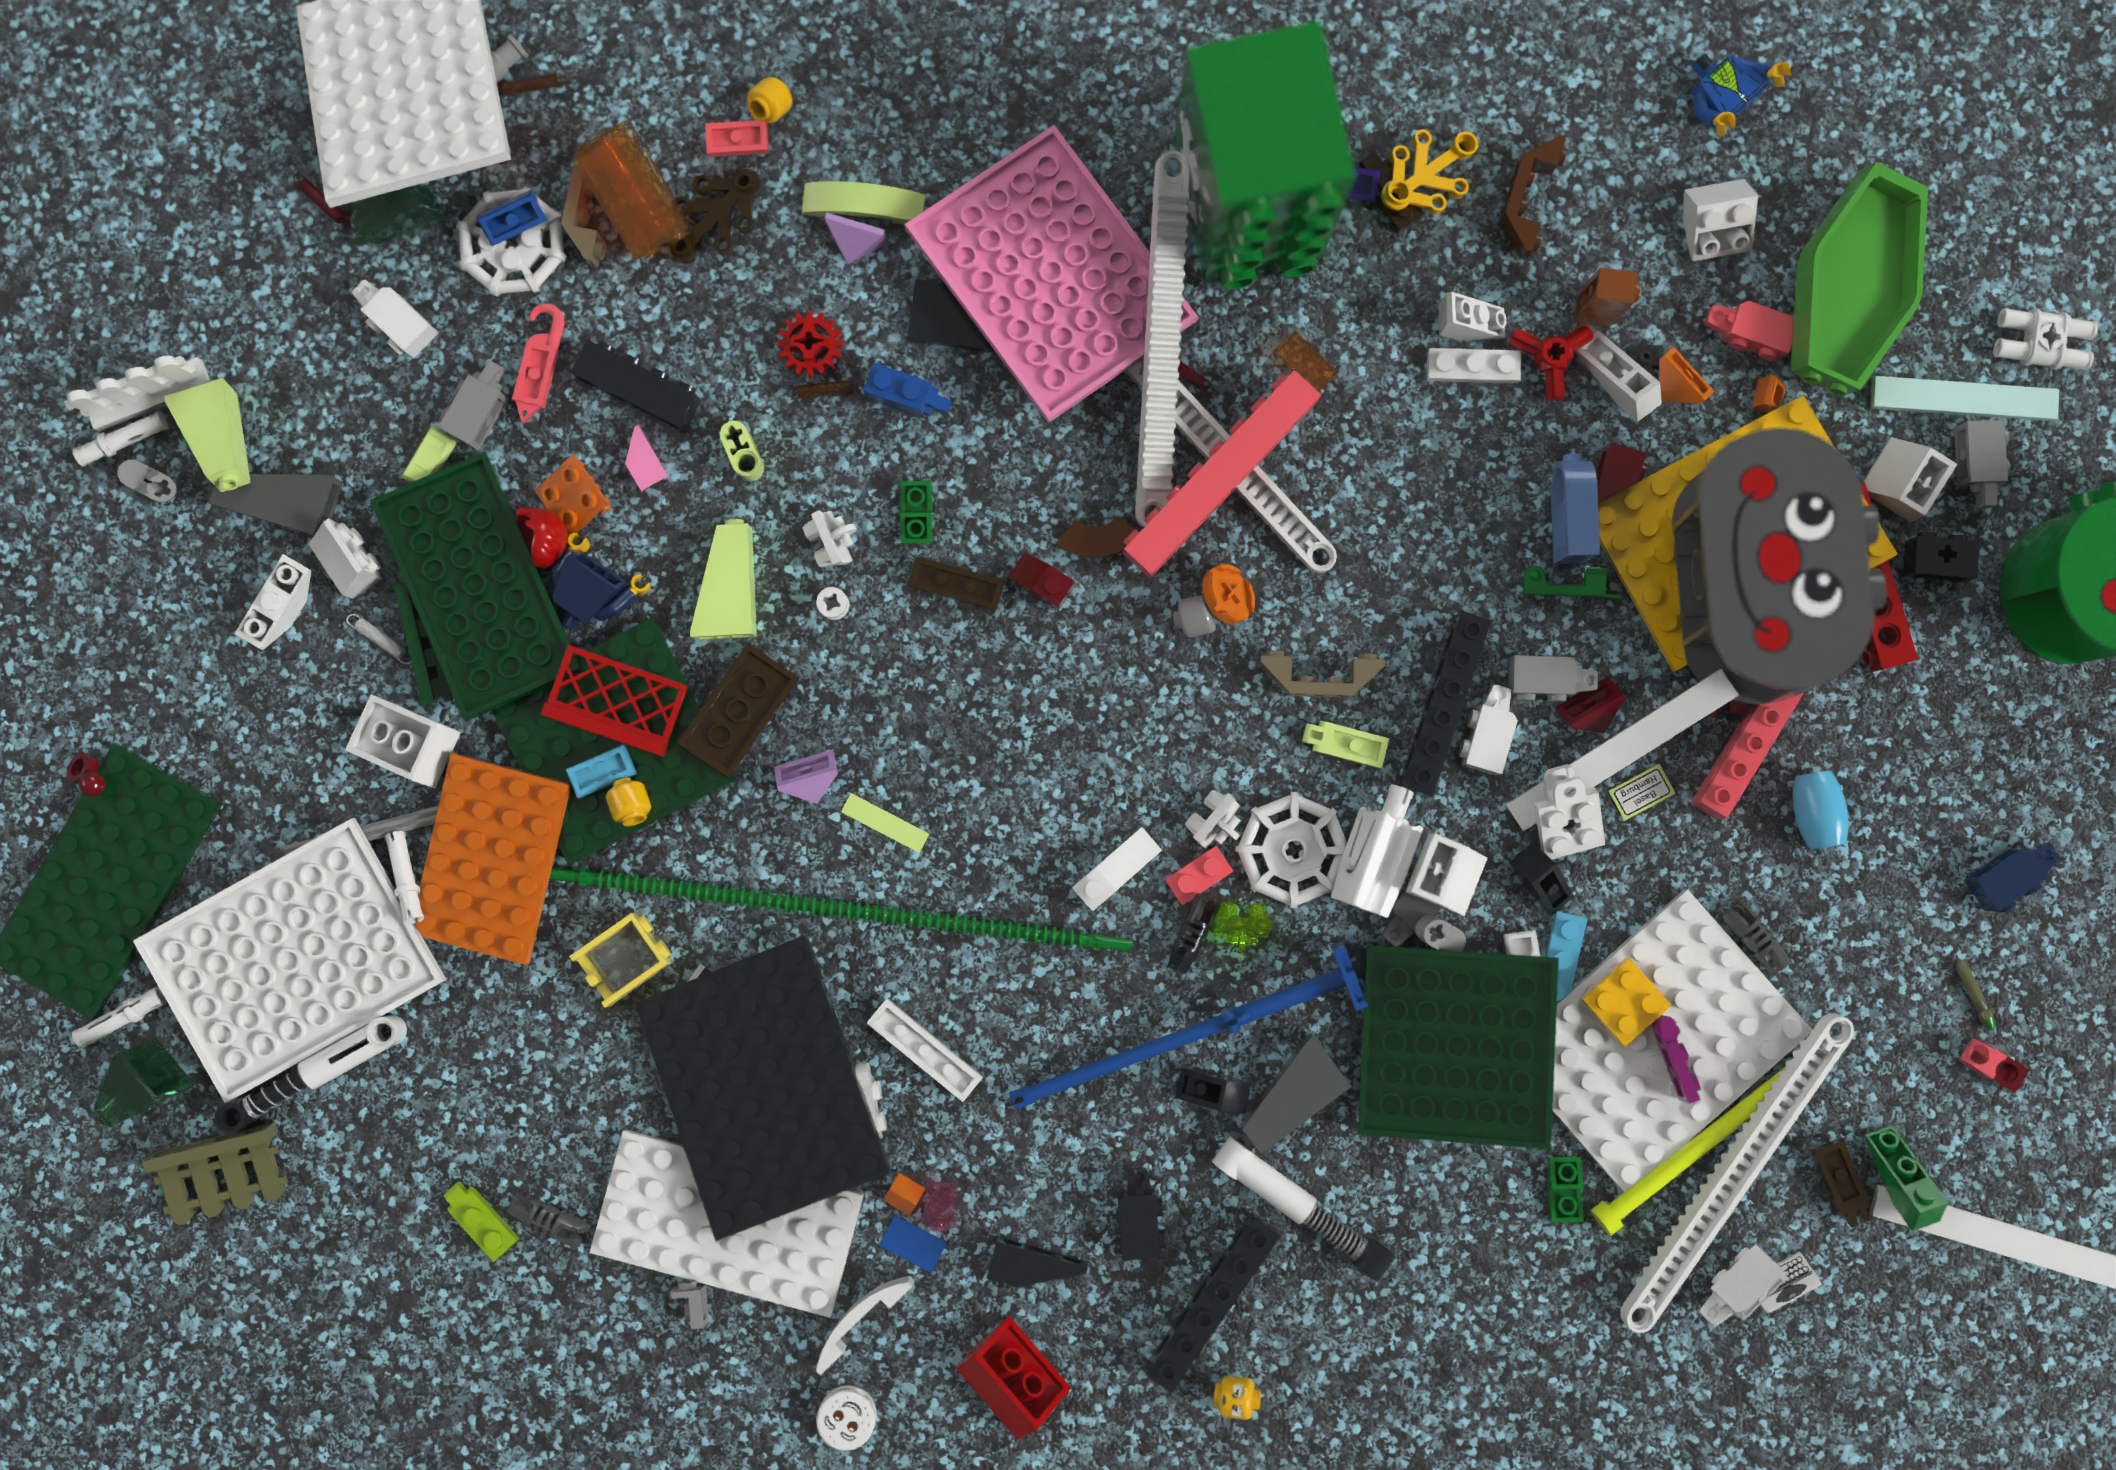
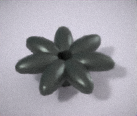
[1627,338,1660,376]

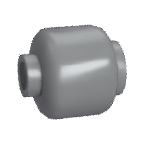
[1173,595,1220,638]

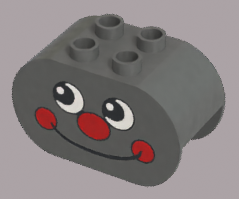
[1672,428,1886,704]

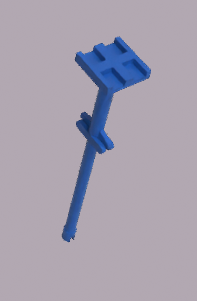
[1009,941,1368,1110]

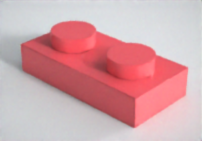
[705,120,769,157]
[1165,845,1233,905]

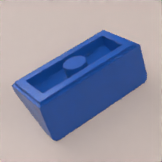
[476,189,547,246]

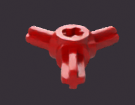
[1509,324,1594,401]

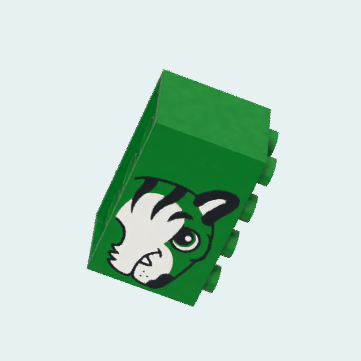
[1174,20,1356,290]

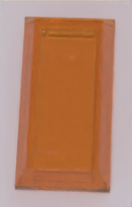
[1273,330,1338,392]

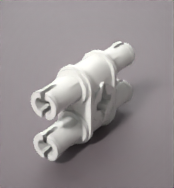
[1993,308,2098,370]

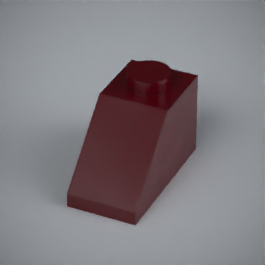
[1596,442,1647,503]
[1007,552,1075,611]

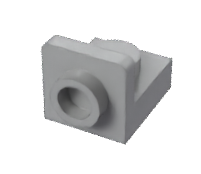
[669,1280,709,1329]

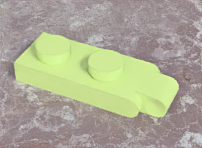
[1302,721,1389,769]

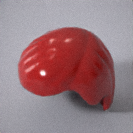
[515,507,568,568]

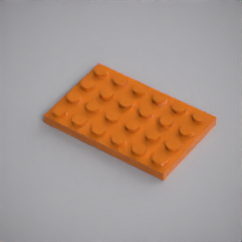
[415,753,572,965]

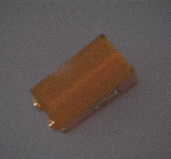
[573,118,688,259]

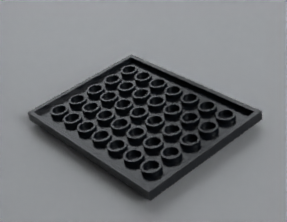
[635,935,892,1241]

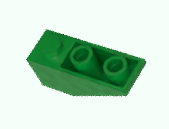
[1864,1125,1948,1232]

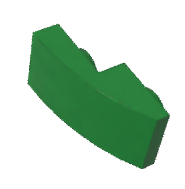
[900,480,932,543]
[1547,1157,1584,1223]

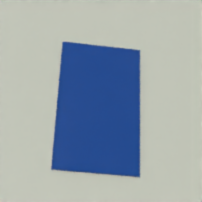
[879,1215,947,1273]

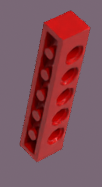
[1860,482,1918,672]

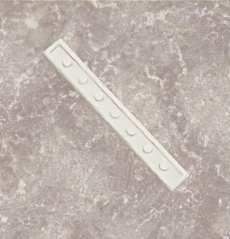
[1506,669,1739,831]
[1869,1184,2116,1289]

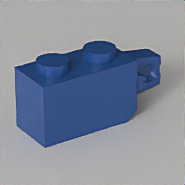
[863,362,952,418]

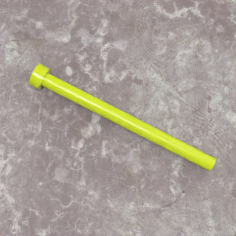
[1590,1066,1786,1236]

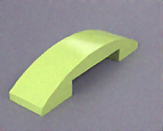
[802,181,925,224]

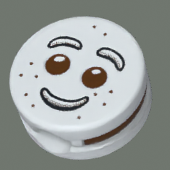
[816,1385,877,1451]

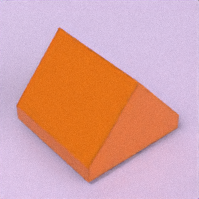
[1751,375,1786,413]
[883,1172,926,1216]

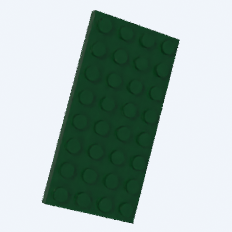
[370,452,582,722]
[0,743,223,1019]

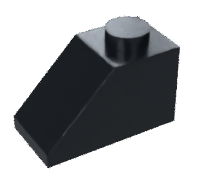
[1509,843,1574,916]
[1175,1067,1251,1114]

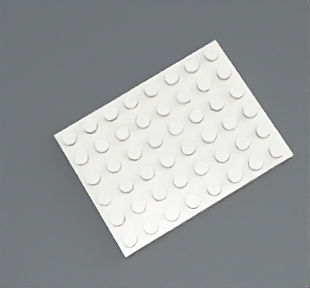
[296,0,511,208]
[133,818,447,1103]
[1553,889,1812,1193]

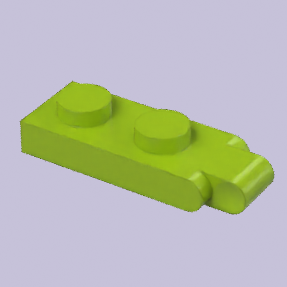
[443,1181,520,1262]

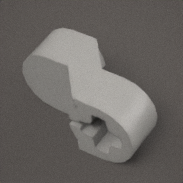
[117,460,177,503]
[1416,914,1466,951]

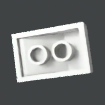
[345,694,461,789]

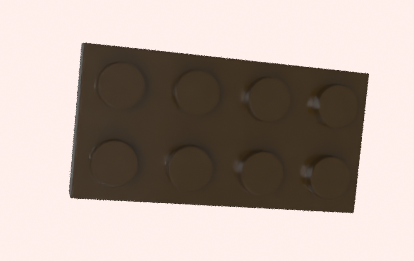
[677,643,799,780]

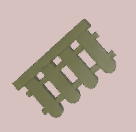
[142,1121,288,1225]

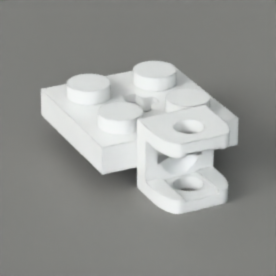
[1534,764,1605,859]

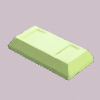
[401,425,459,483]

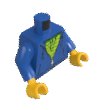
[1691,53,1791,136]

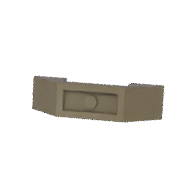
[561,141,624,269]
[1258,650,1385,698]

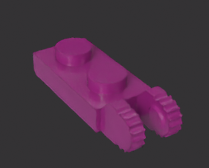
[1652,1015,1701,1104]

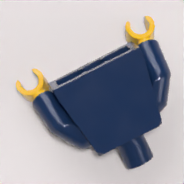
[551,533,651,630]

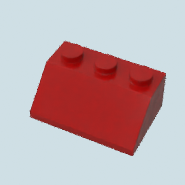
[955,1316,1071,1440]

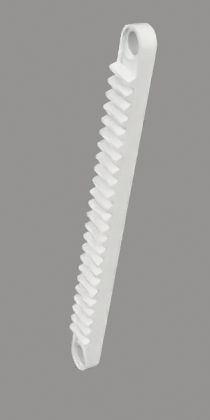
[1135,151,1190,528]
[1124,358,1337,574]
[1620,1013,1854,1333]

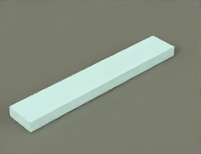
[1870,376,2059,421]

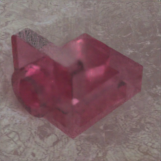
[923,1181,958,1232]

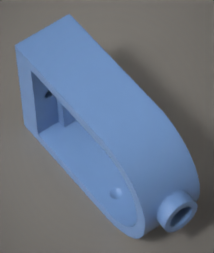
[1551,454,1600,564]

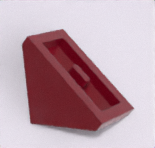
[1555,677,1625,733]

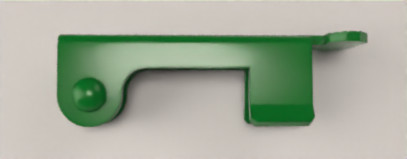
[1522,565,1623,598]

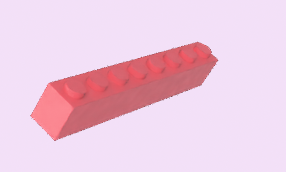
[1123,370,1321,578]

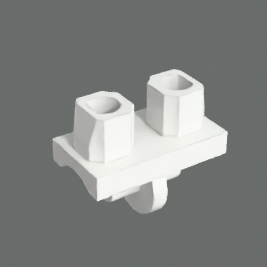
[803,510,857,567]
[1185,790,1241,849]

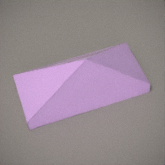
[825,212,887,264]
[774,749,838,804]

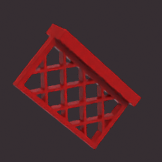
[541,645,688,757]

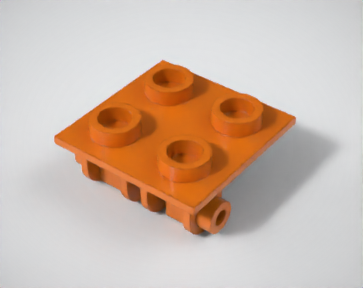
[534,454,611,537]

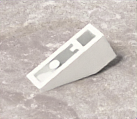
[1575,330,1662,422]
[1072,827,1162,912]

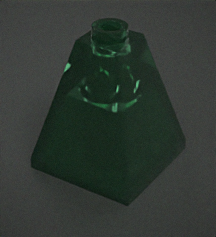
[352,183,449,245]
[94,1038,195,1128]

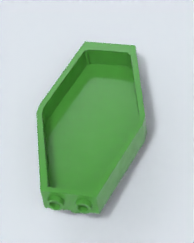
[1791,162,1928,396]

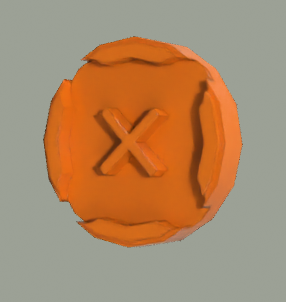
[1202,564,1255,624]

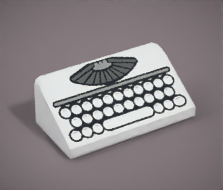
[1759,1252,1822,1313]

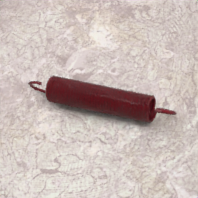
[293,173,351,229]
[1178,359,1214,395]

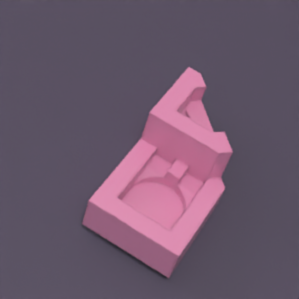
[625,424,668,491]

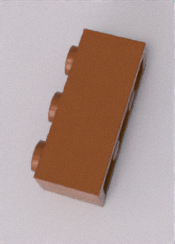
[1573,267,1641,328]

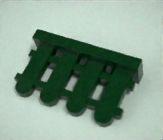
[394,583,453,708]

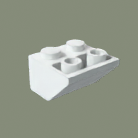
[1682,179,1758,261]
[1862,437,1957,522]
[309,518,383,599]
[1405,833,1487,916]

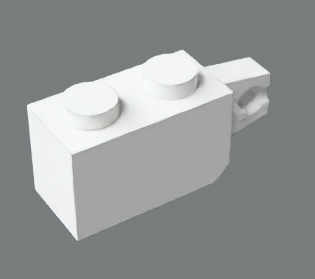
[352,279,439,358]
[1458,685,1518,776]
[1700,1244,1787,1327]

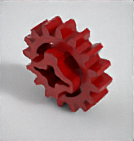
[776,310,844,379]

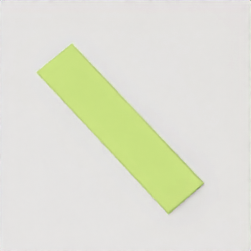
[841,793,929,853]

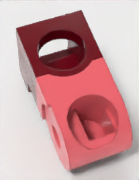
[1959,1038,2030,1094]

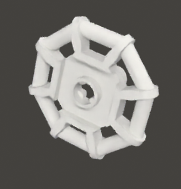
[456,187,566,296]
[1235,792,1347,908]

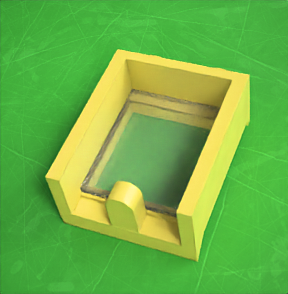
[569,913,672,1008]

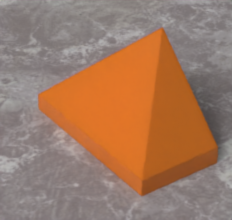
[1659,346,1714,404]

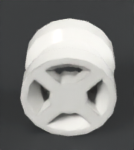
[816,587,850,620]

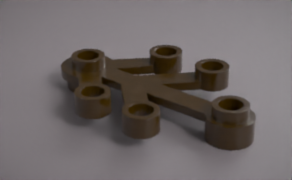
[670,169,761,264]

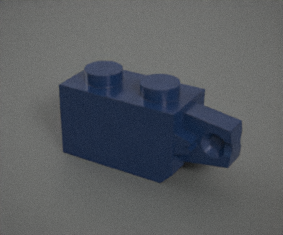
[1963,843,2061,913]

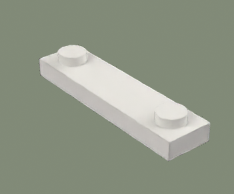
[867,998,983,1102]

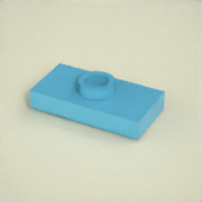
[565,745,637,799]

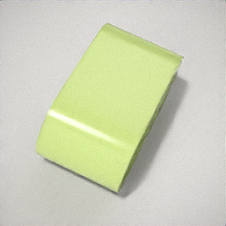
[720,421,764,482]

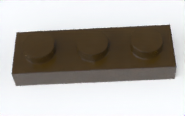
[907,556,1005,611]

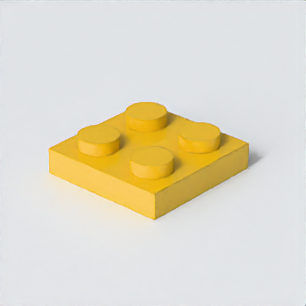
[1580,957,1672,1047]

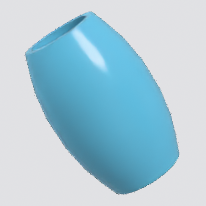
[1792,770,1849,850]

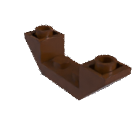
[1499,135,1568,261]

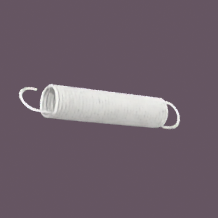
[346,614,411,664]

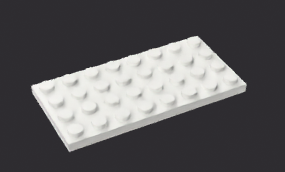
[590,1129,864,1318]

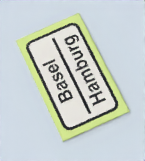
[1608,764,1676,821]

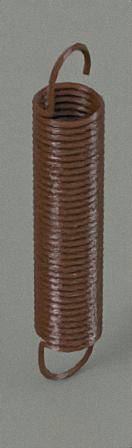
[497,73,569,96]
[786,379,865,398]

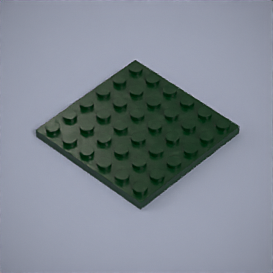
[492,617,737,865]
[1358,945,1559,1150]

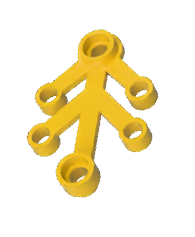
[1381,129,1478,215]

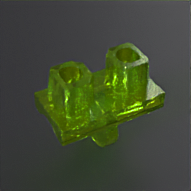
[1213,902,1272,954]

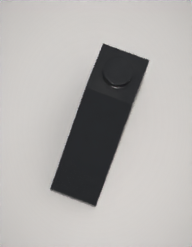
[986,1236,1088,1289]

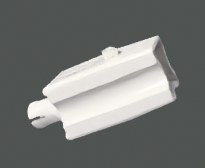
[1331,784,1423,918]

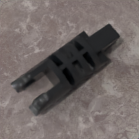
[1168,893,1220,974]

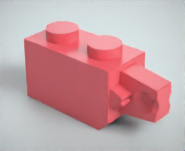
[1704,301,1794,361]

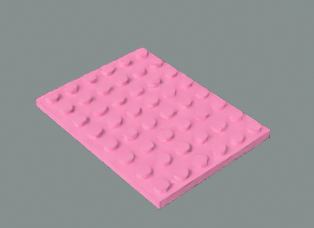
[905,125,1198,423]

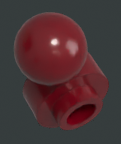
[67,753,106,797]

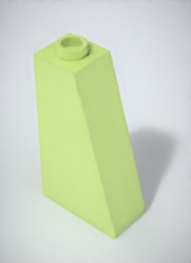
[164,378,251,492]
[690,519,757,640]

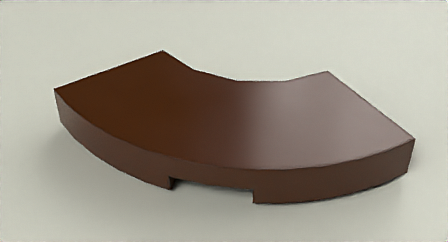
[1056,516,1135,558]

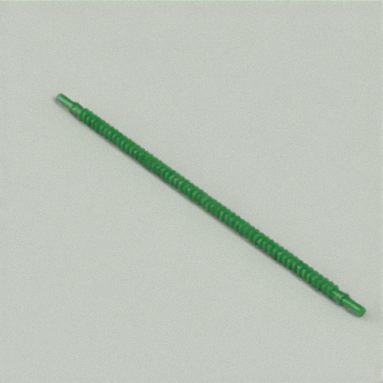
[550,867,1132,952]

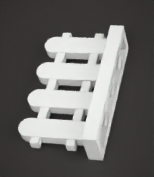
[64,356,210,432]

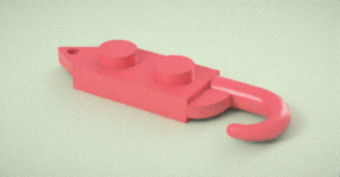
[512,304,564,423]

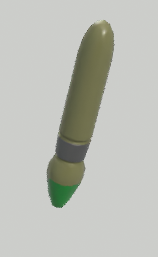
[1956,960,1995,1031]

